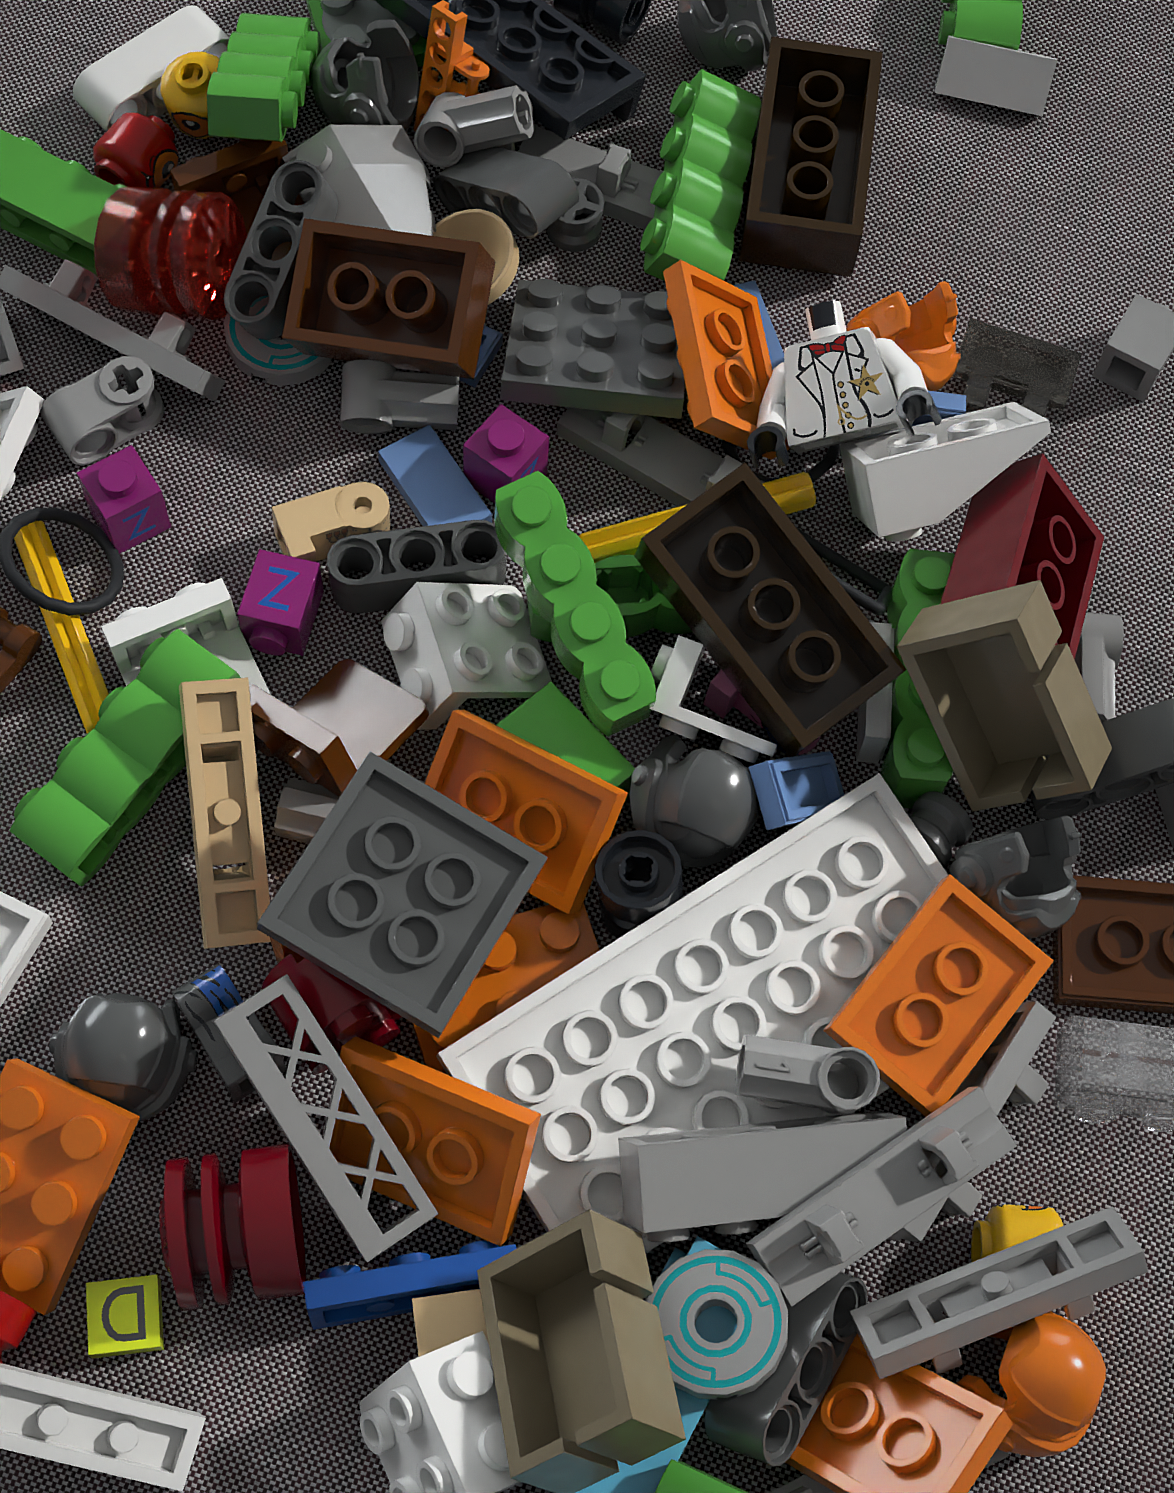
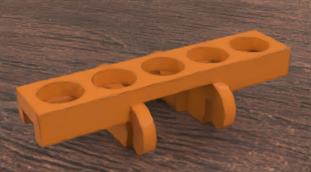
[414,0,490,132]

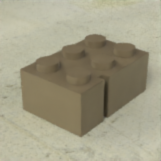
[897,580,1112,812]
[477,1209,686,1493]

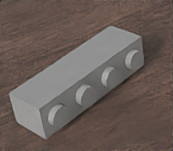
[618,1111,907,1242]

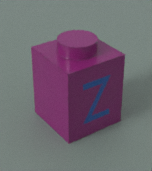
[463,404,549,503]
[77,445,171,554]
[237,549,324,656]

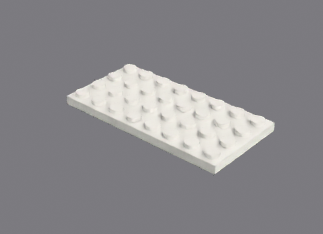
[436,773,948,1253]

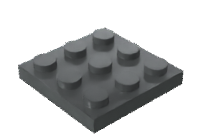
[500,279,685,419]
[257,751,548,1039]

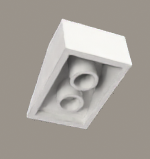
[839,402,1051,542]

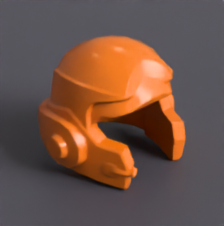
[846,281,961,391]
[955,1311,1106,1457]

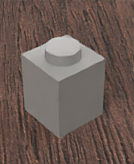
[1092,294,1174,402]

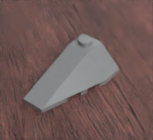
[282,125,436,236]

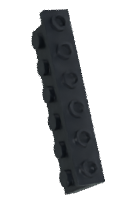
[375,0,646,140]

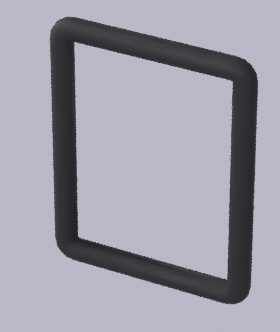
[796,527,892,616]

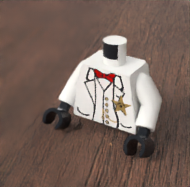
[747,301,942,468]

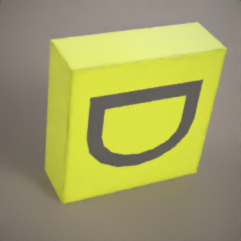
[86,1274,164,1359]

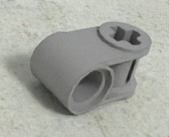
[40,356,164,466]

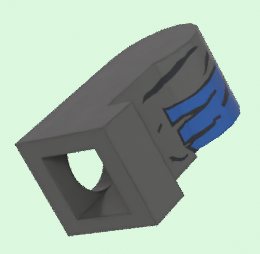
[171,963,286,1103]

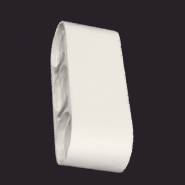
[73,5,230,131]

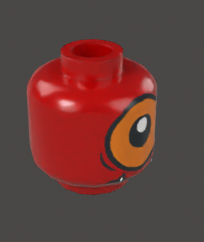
[93,113,179,199]

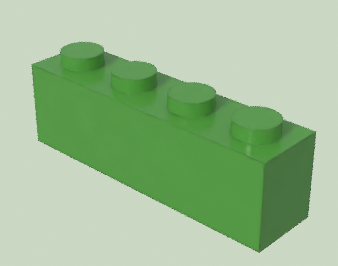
[0,129,151,284]

